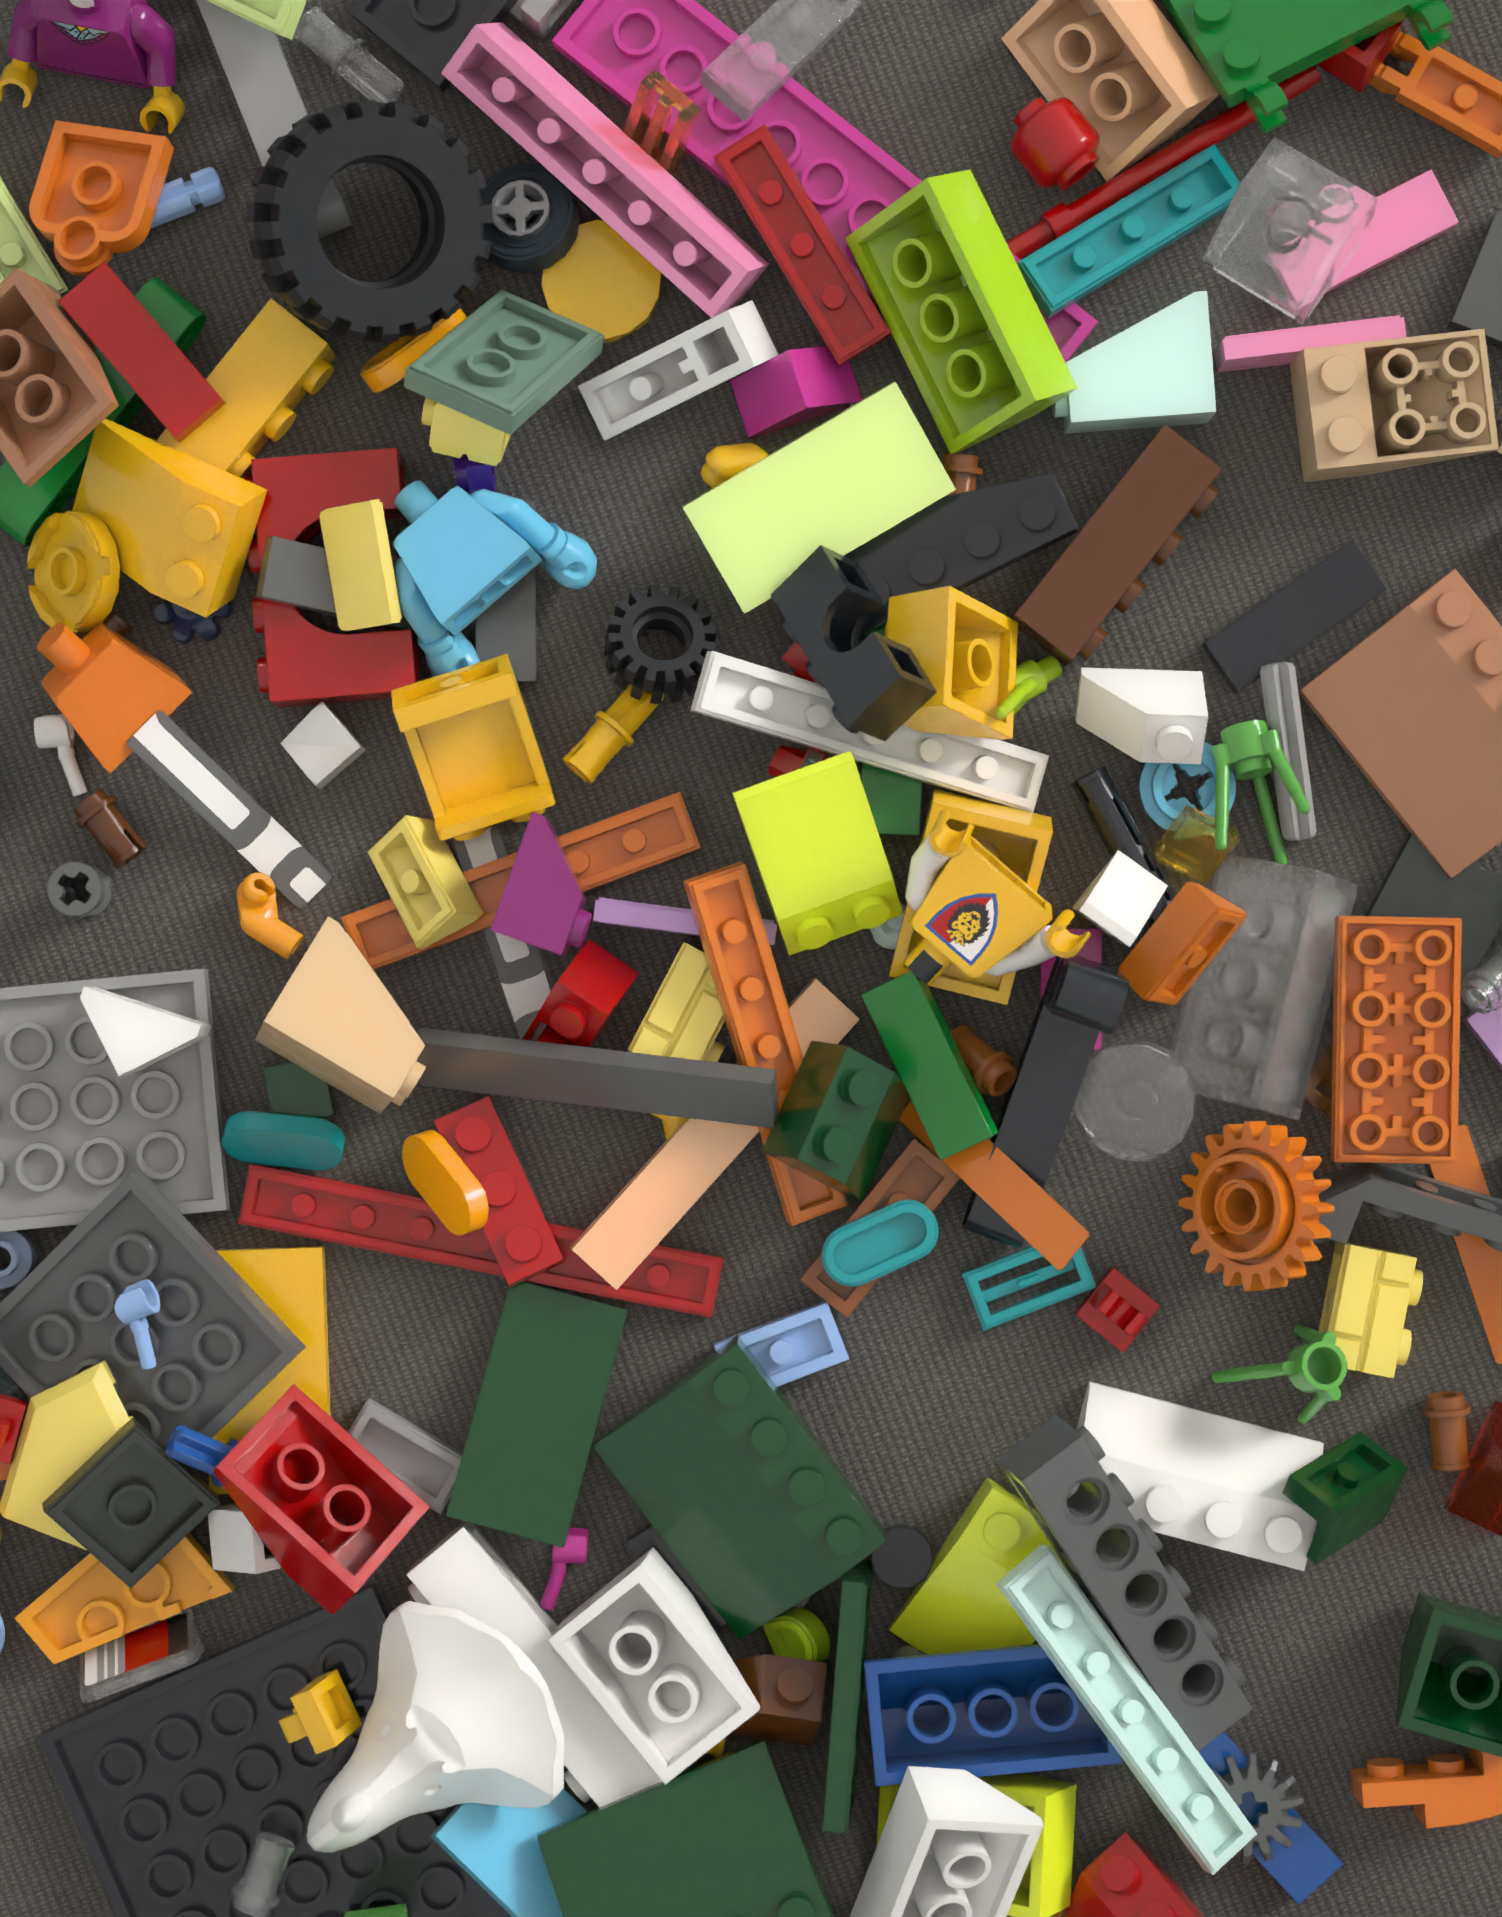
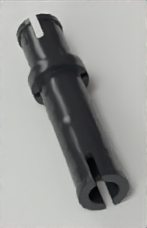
[1071,765,1175,928]

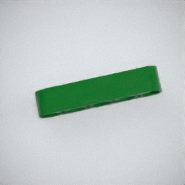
[0,277,207,547]

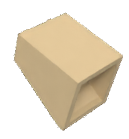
[255,916,426,1114]

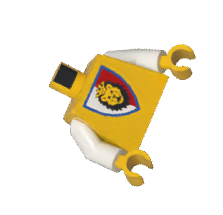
[904,809,1091,985]

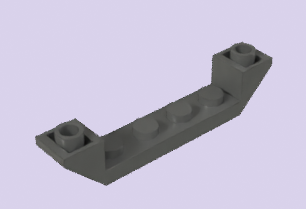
[1313,1162,1502,1252]

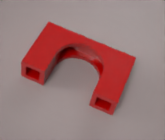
[243,448,421,708]

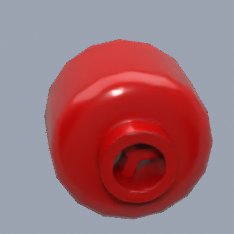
[1010,97,1100,191]

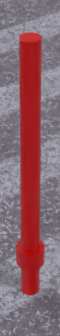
[1006,65,1321,260]

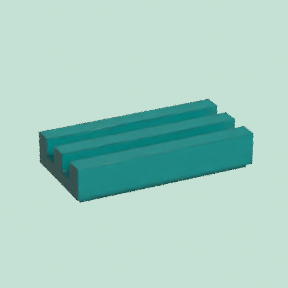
[961,1245,1096,1331]

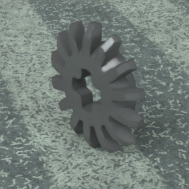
[1210,1752,1304,1864]

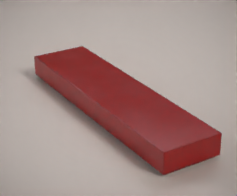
[713,124,891,367]

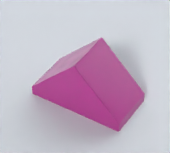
[730,346,862,440]

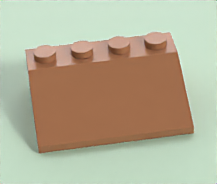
[1298,568,1502,879]

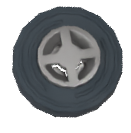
[479,163,580,274]

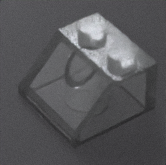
[1202,137,1378,324]

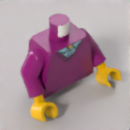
[0,0,185,134]

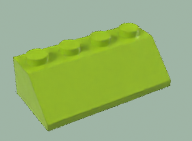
[845,169,1078,455]

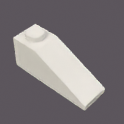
[578,300,778,441]

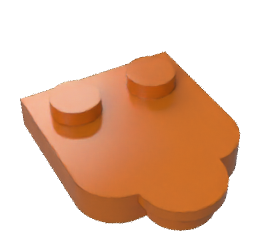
[29,120,174,276]

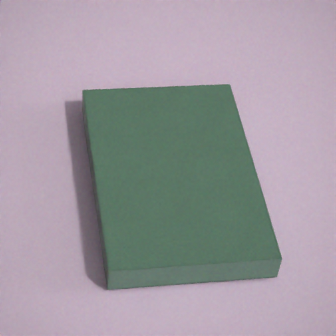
[404,290,604,435]

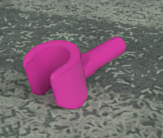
[539,1528,589,1610]

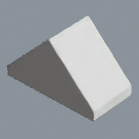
[1071,850,1168,947]
[80,986,211,1076]

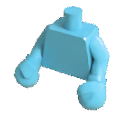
[393,480,597,677]

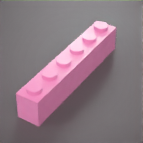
[441,22,769,318]

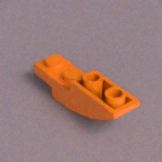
[1350,1748,1502,1829]

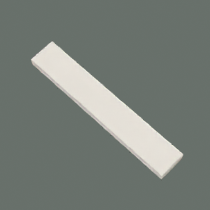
[690,651,1049,812]

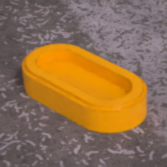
[360,308,467,393]
[402,1130,488,1236]

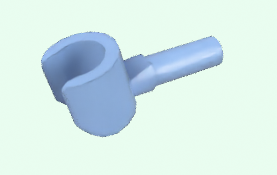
[114,1279,160,1369]

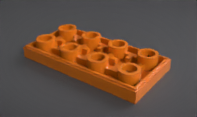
[1330,916,1462,1164]

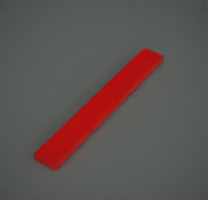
[238,1164,724,1318]

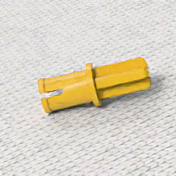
[562,684,664,785]

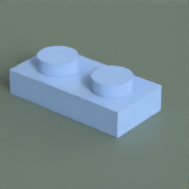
[714,1301,849,1387]

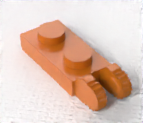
[1368,31,1502,158]

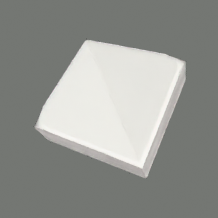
[281,701,366,789]

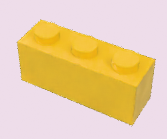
[157,298,336,479]

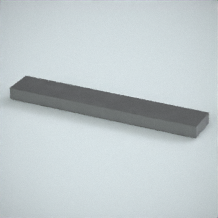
[417,1028,779,1128]

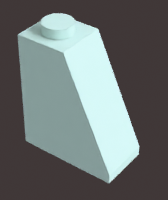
[1052,291,1216,434]

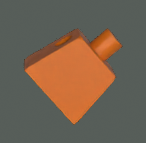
[37,623,193,774]

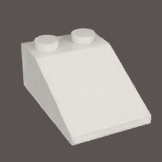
[548,1547,761,1785]

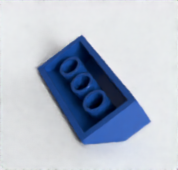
[864,1644,1122,1786]

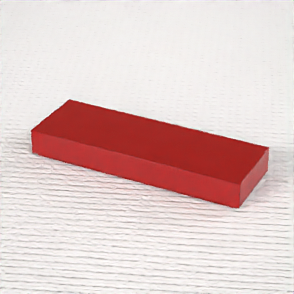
[58,262,226,443]

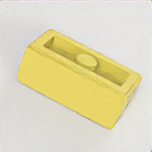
[319,499,402,631]
[368,815,483,949]

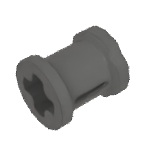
[47,862,113,918]

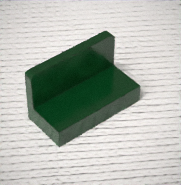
[1282,1432,1408,1565]

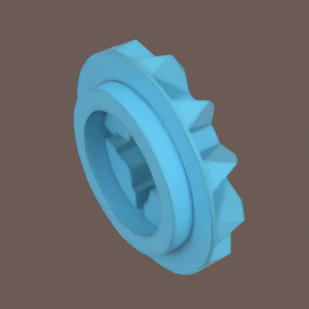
[1138,742,1236,836]

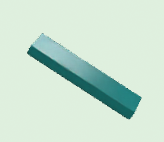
[1017,144,1247,319]

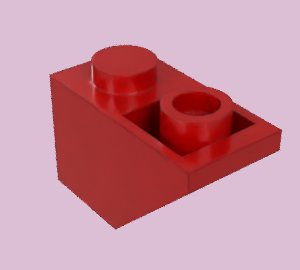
[522,939,639,1048]

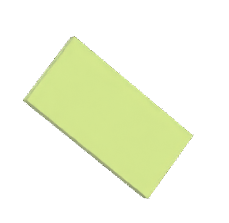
[682,382,956,614]

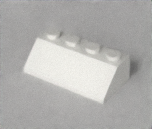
[1067,1381,1324,1571]
[850,1766,1044,1917]

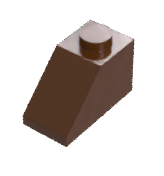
[730,1654,827,1746]

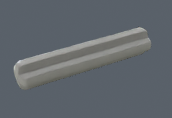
[1260,662,1317,841]

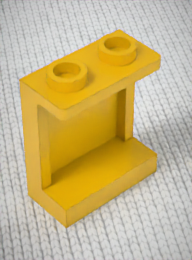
[391,654,555,841]

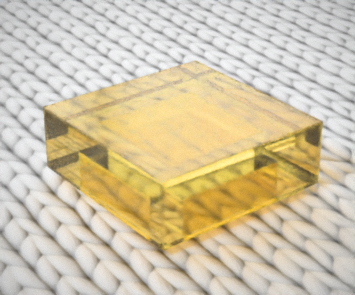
[1153,805,1240,885]

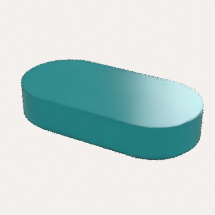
[221,1111,346,1170]
[821,1199,939,1287]

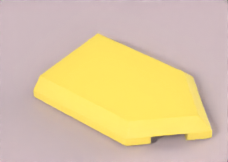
[0,1360,134,1551]

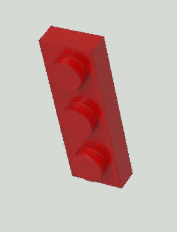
[434,1096,564,1288]

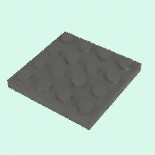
[0,1169,306,1447]

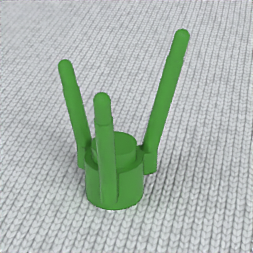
[1212,720,1310,868]
[1212,1324,1347,1424]

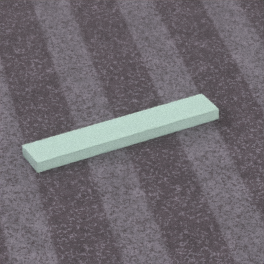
[996,1544,1257,1875]

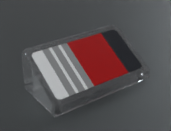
[79,1608,208,1703]

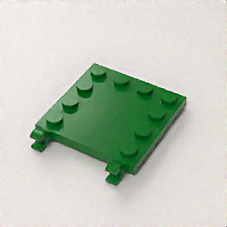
[1161,0,1454,134]

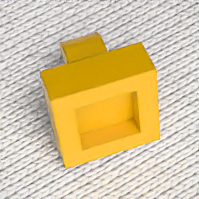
[278,1669,363,1754]

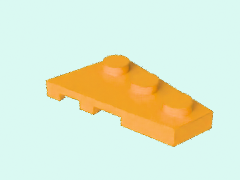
[15,1532,236,1664]

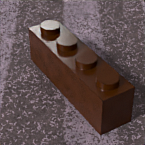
[1012,424,1222,666]

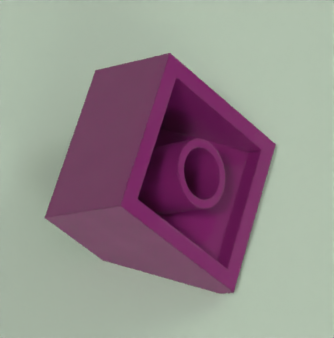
[490,812,593,956]

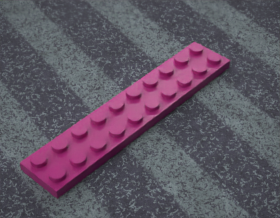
[552,0,1098,363]

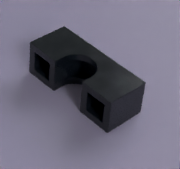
[771,545,936,741]

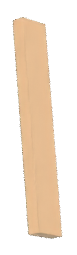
[570,978,860,1290]

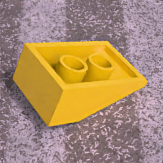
[72,418,267,617]
[889,789,1053,1005]

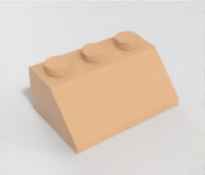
[1001,0,1220,181]

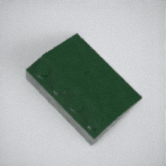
[592,1335,887,1640]
[537,1739,836,1917]

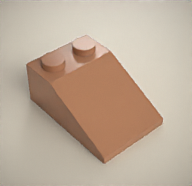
[0,268,119,487]

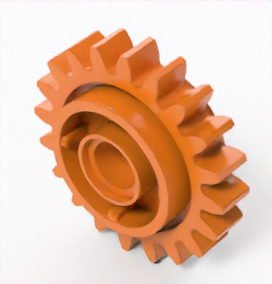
[1178,1121,1335,1291]

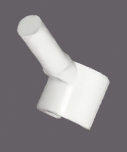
[34,714,87,796]

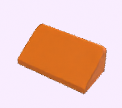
[1118,881,1247,1006]

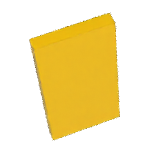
[209,1246,331,1494]

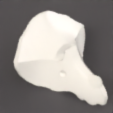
[307,1601,565,1852]

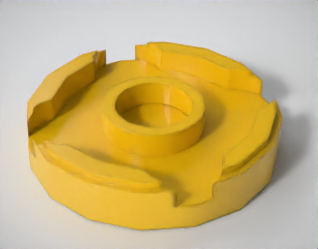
[541,220,662,343]
[27,511,120,633]

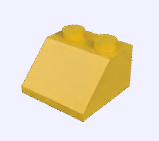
[884,586,1018,740]

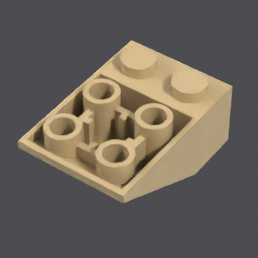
[1289,328,1499,482]

